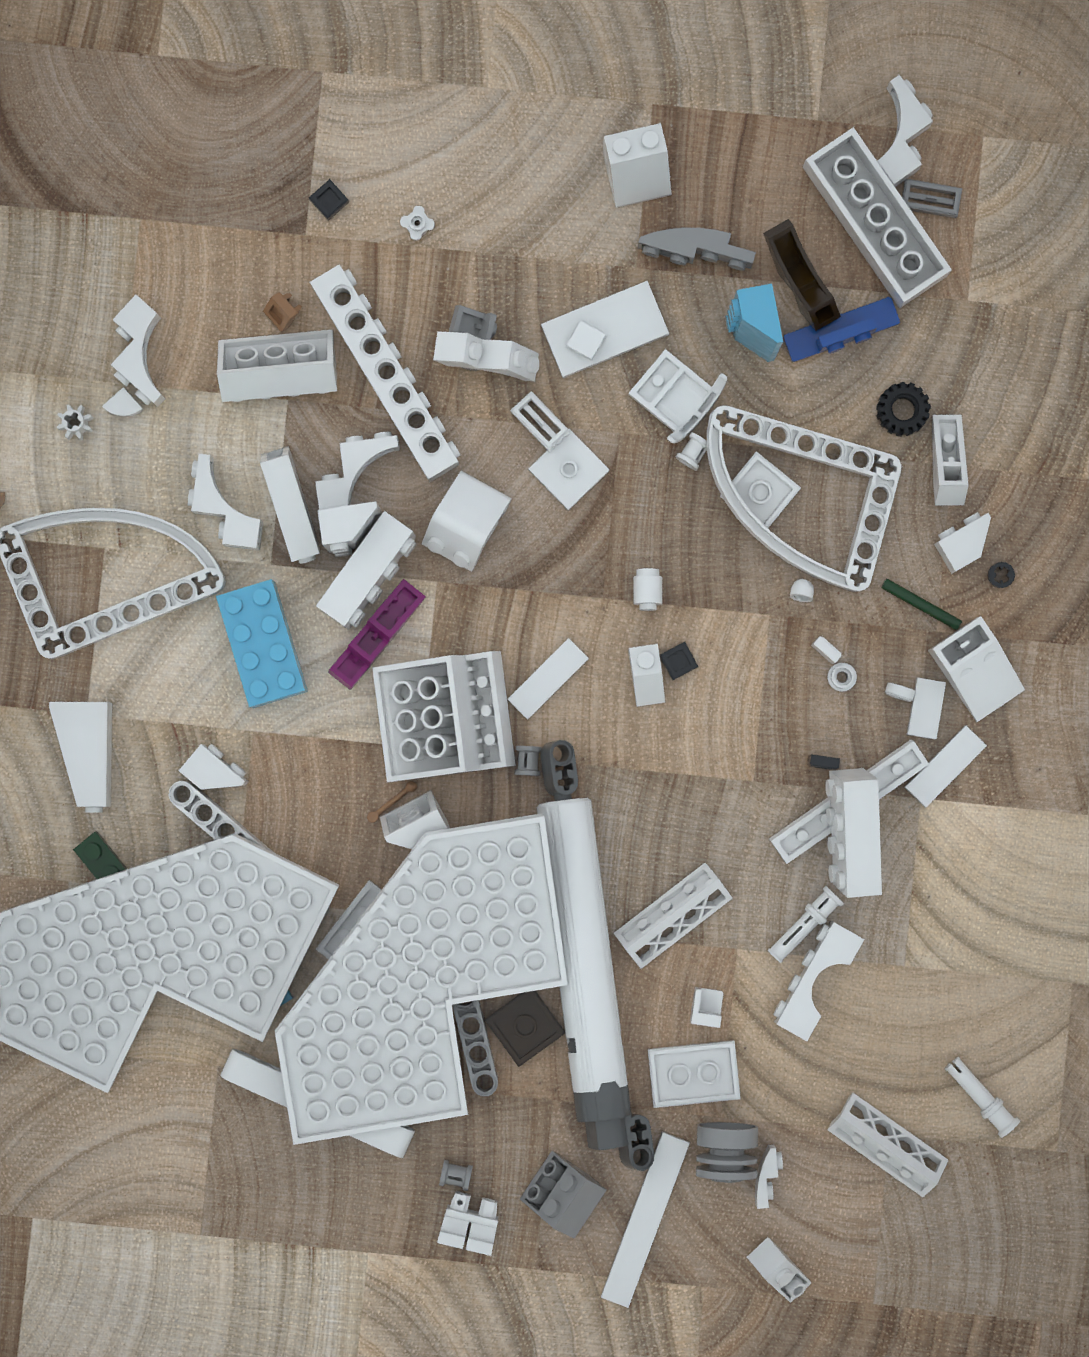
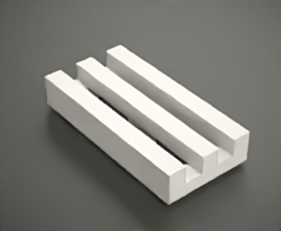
[510,391,571,453]

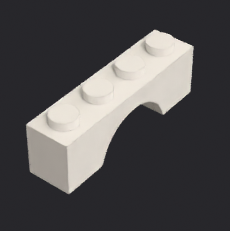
[773,921,865,1041]

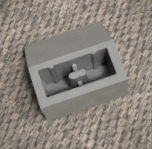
[520,1151,607,1238]

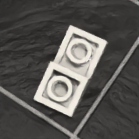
[755,1144,783,1209]

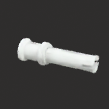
[767,886,844,963]
[945,1057,1020,1138]

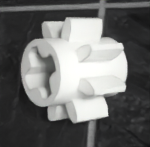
[57,404,93,440]

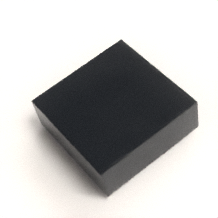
[309,179,349,221]
[659,641,698,680]
[807,754,840,770]

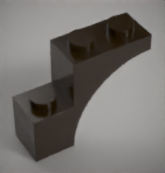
[763,219,841,331]

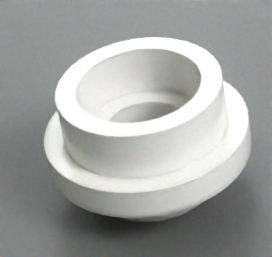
[827,663,857,692]

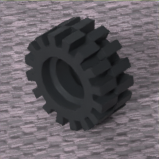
[876,382,931,437]

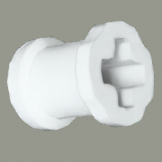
[675,432,707,471]

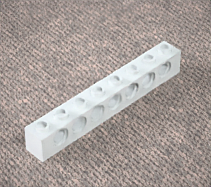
[310,264,461,482]

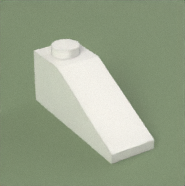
[932,415,968,506]

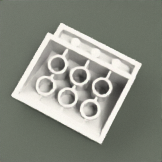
[372,651,516,782]

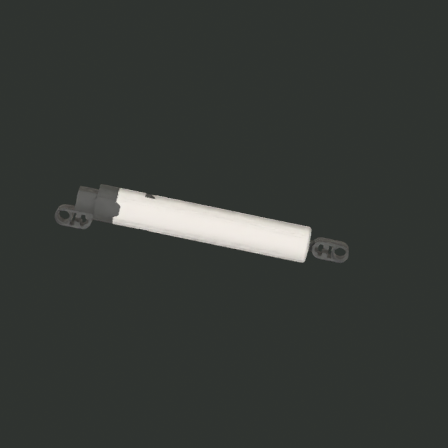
[536,740,654,1171]

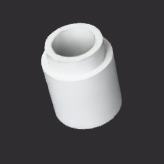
[633,568,662,611]

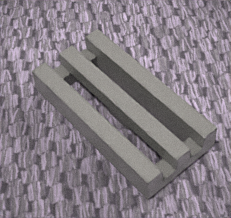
[902,179,962,218]

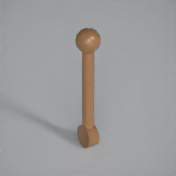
[367,781,417,823]

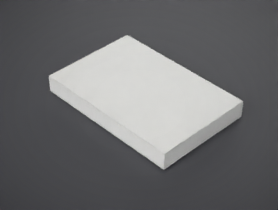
[648,1040,741,1108]

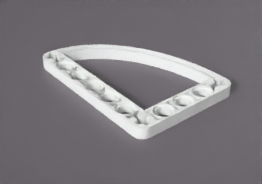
[707,405,901,592]
[0,508,226,659]

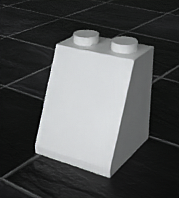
[603,123,672,208]

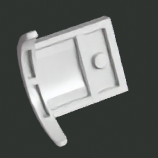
[629,349,727,443]

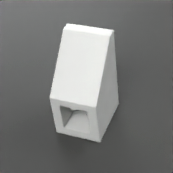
[934,512,991,574]
[179,744,249,790]
[747,1237,812,1303]

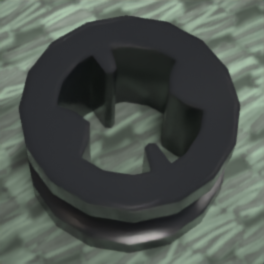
[987,562,1015,588]

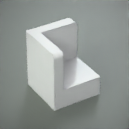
[690,987,723,1028]

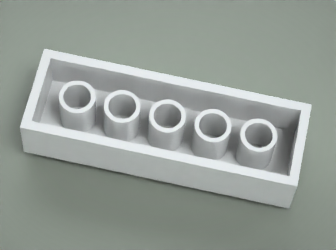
[803,127,952,308]

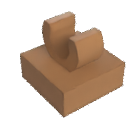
[263,292,302,332]

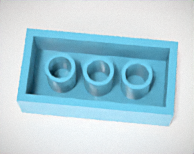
[216,579,308,708]

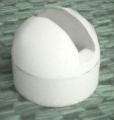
[790,579,814,602]

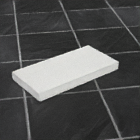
[541,281,669,378]

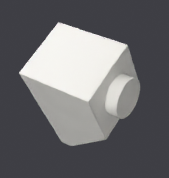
[628,644,665,707]

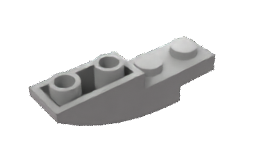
[638,227,756,271]

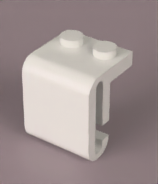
[422,471,512,572]

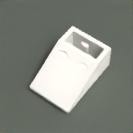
[928,616,1025,722]

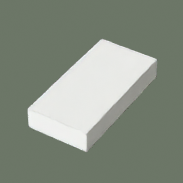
[907,677,946,740]

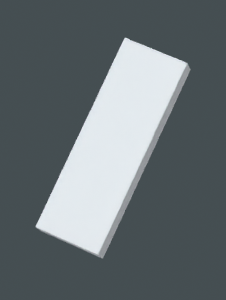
[507,638,589,720]
[904,726,987,808]
[316,880,382,960]

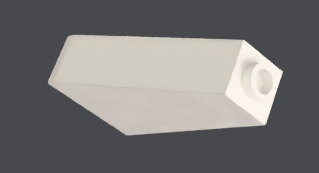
[260,446,320,564]
[49,702,112,813]

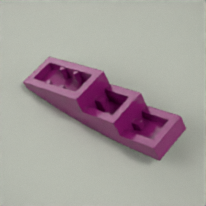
[328,579,426,690]

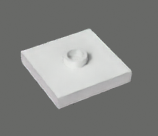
[528,429,610,511]
[720,451,801,528]

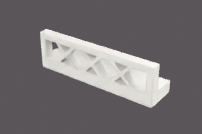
[614,863,733,969]
[827,1093,948,1197]

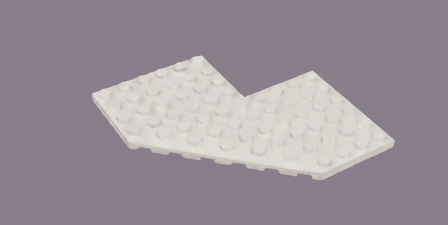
[275,813,568,1145]
[0,833,339,1093]

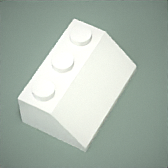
[318,501,382,557]
[380,790,450,849]

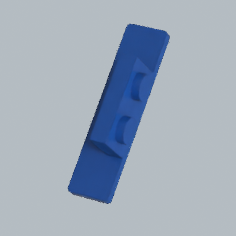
[783,297,900,362]

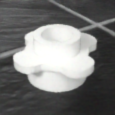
[400,206,435,240]

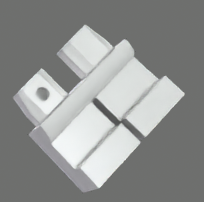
[437,1191,498,1256]

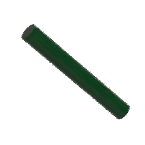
[881,578,962,631]

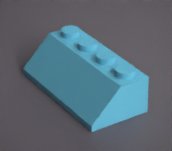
[725,283,783,362]

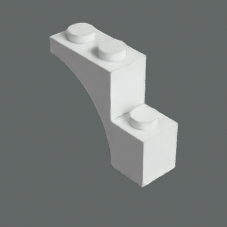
[877,75,933,187]
[111,294,165,407]
[433,331,539,382]
[315,432,400,510]
[188,454,263,551]

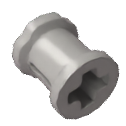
[514,746,542,776]
[439,1159,473,1191]

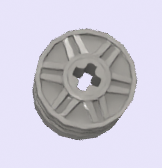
[696,1122,758,1183]

